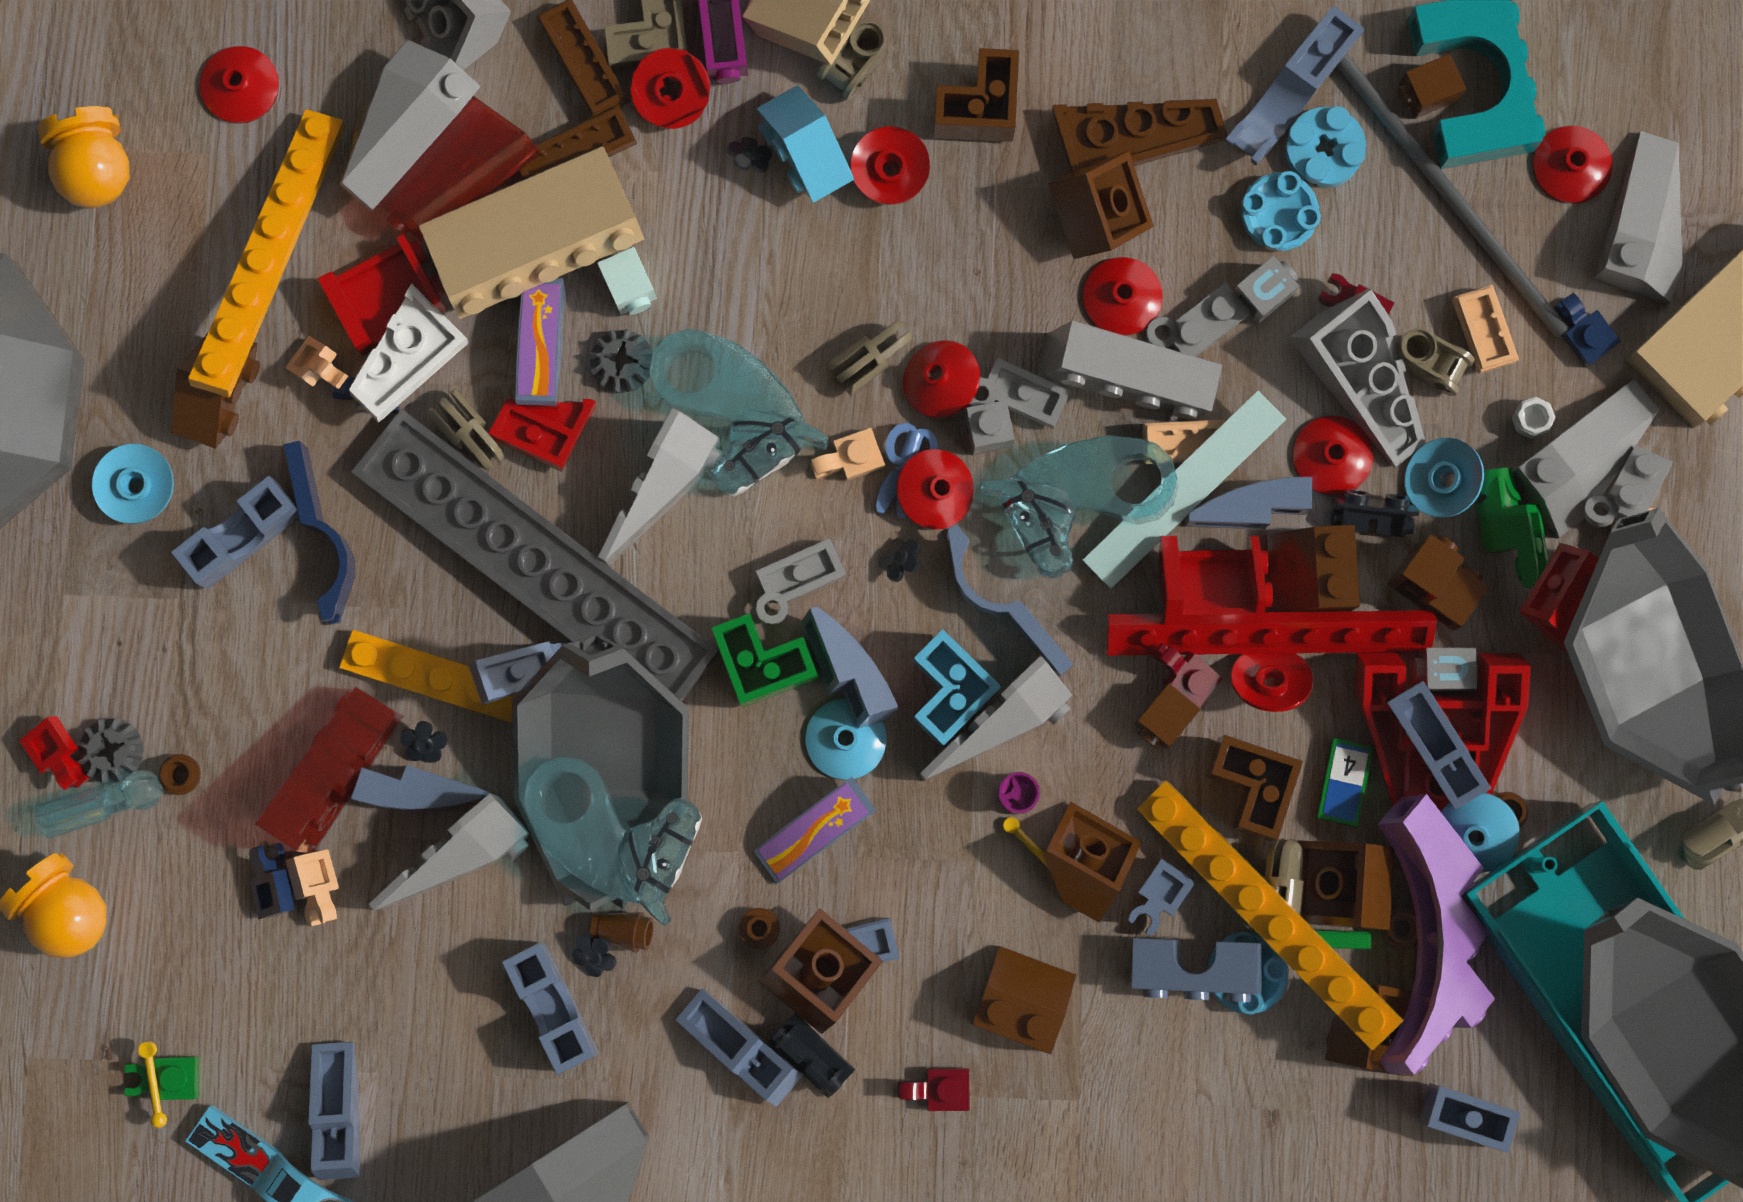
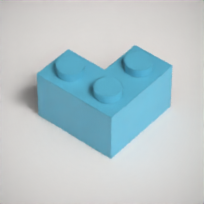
[757,85,854,203]
[913,629,1001,749]

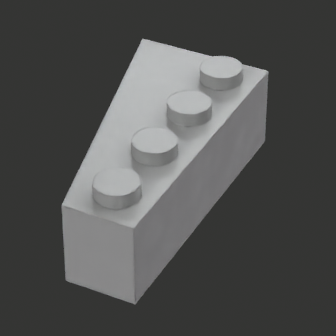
[1038,320,1222,420]

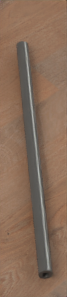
[1336,54,1569,339]

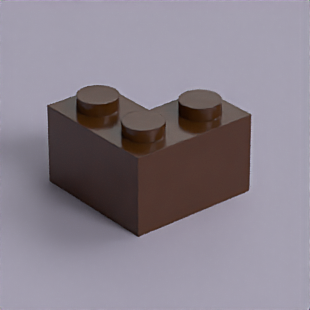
[934,48,1019,142]
[171,333,260,449]
[1387,534,1490,631]
[1206,735,1303,841]

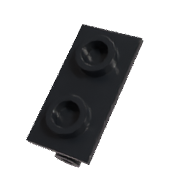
[1331,489,1420,538]
[768,1013,856,1099]

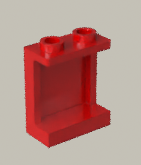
[317,234,447,356]
[1158,536,1273,625]
[1519,543,1599,656]

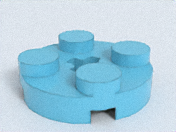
[1284,106,1366,188]

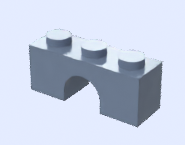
[171,476,299,589]
[1132,938,1263,1002]
[502,942,600,1075]

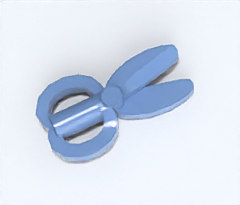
[876,423,938,519]

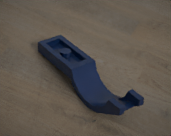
[283,441,355,625]

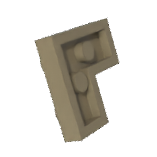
[605,0,688,69]

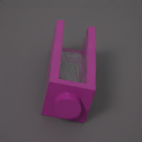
[699,0,748,84]

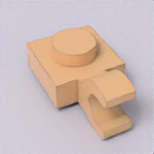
[285,336,348,389]
[811,428,885,481]
[285,849,339,927]

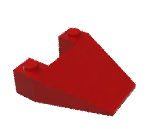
[1355,653,1531,812]

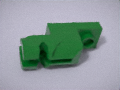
[1475,468,1549,588]

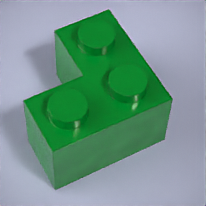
[712,613,819,708]

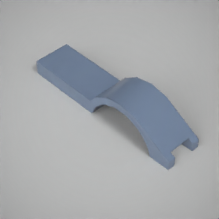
[1224,5,1365,166]
[947,524,1074,677]
[469,641,572,704]

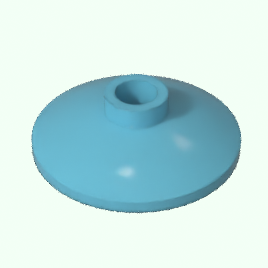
[1405,438,1484,518]
[92,444,174,524]
[805,699,887,780]
[1441,793,1520,873]

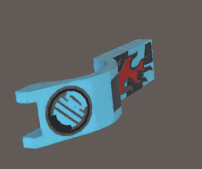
[185,1105,354,1202]

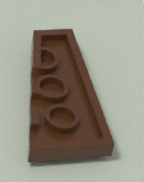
[1052,99,1228,171]

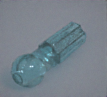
[37,770,163,839]

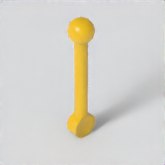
[1003,817,1049,869]
[138,1041,167,1128]

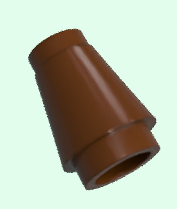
[590,912,654,953]

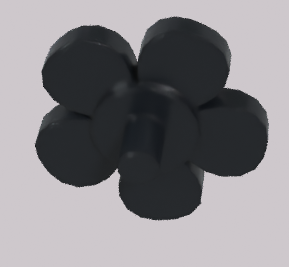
[727,137,772,173]
[879,538,921,582]
[400,721,448,763]
[572,933,617,977]

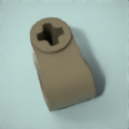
[817,21,886,101]
[1395,328,1475,396]

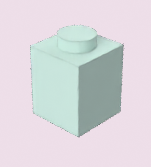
[598,247,657,315]

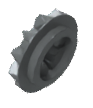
[590,329,654,393]
[76,718,144,783]

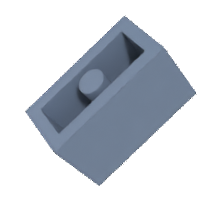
[1418,1083,1520,1153]

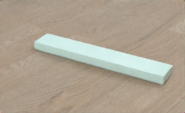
[1083,391,1286,589]

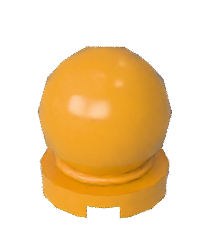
[37,106,130,209]
[0,853,107,959]

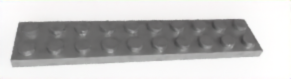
[351,409,720,702]

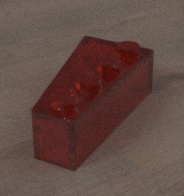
[255,687,404,853]

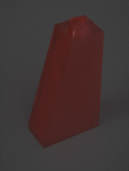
[379,96,541,241]

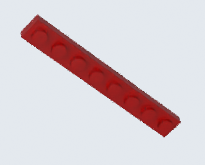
[1106,610,1437,656]

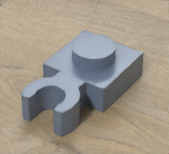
[1127,859,1196,936]

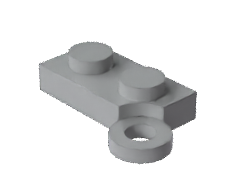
[1146,282,1251,357]
[969,358,1071,429]
[1583,445,1673,527]
[756,538,846,625]

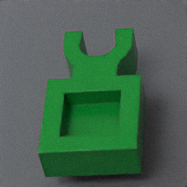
[125,1056,199,1100]

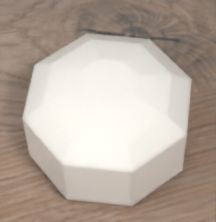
[1512,397,1556,439]

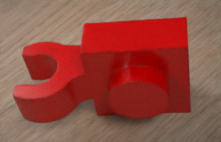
[19,716,90,790]

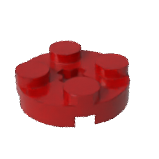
[631,47,711,129]

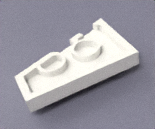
[349,283,468,423]

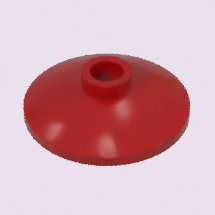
[199,46,279,124]
[851,126,930,205]
[1532,126,1613,204]
[1083,257,1163,336]
[903,340,980,418]
[1292,416,1373,495]
[896,449,974,530]
[1231,653,1313,712]

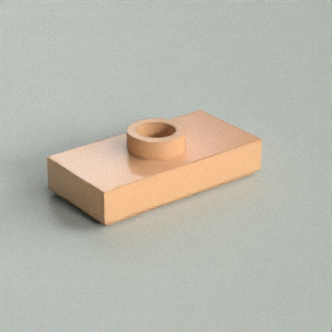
[1452,285,1519,374]
[1142,419,1225,464]

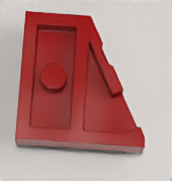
[488,399,596,472]

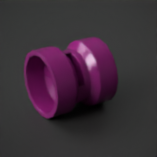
[997,772,1040,815]

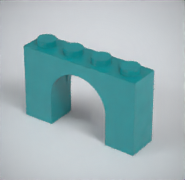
[1407,0,1545,169]

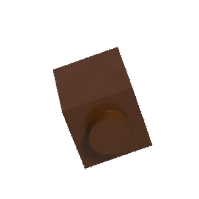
[1398,54,1466,119]
[1134,683,1201,749]

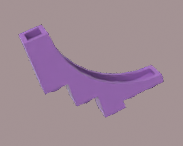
[1378,794,1495,1075]

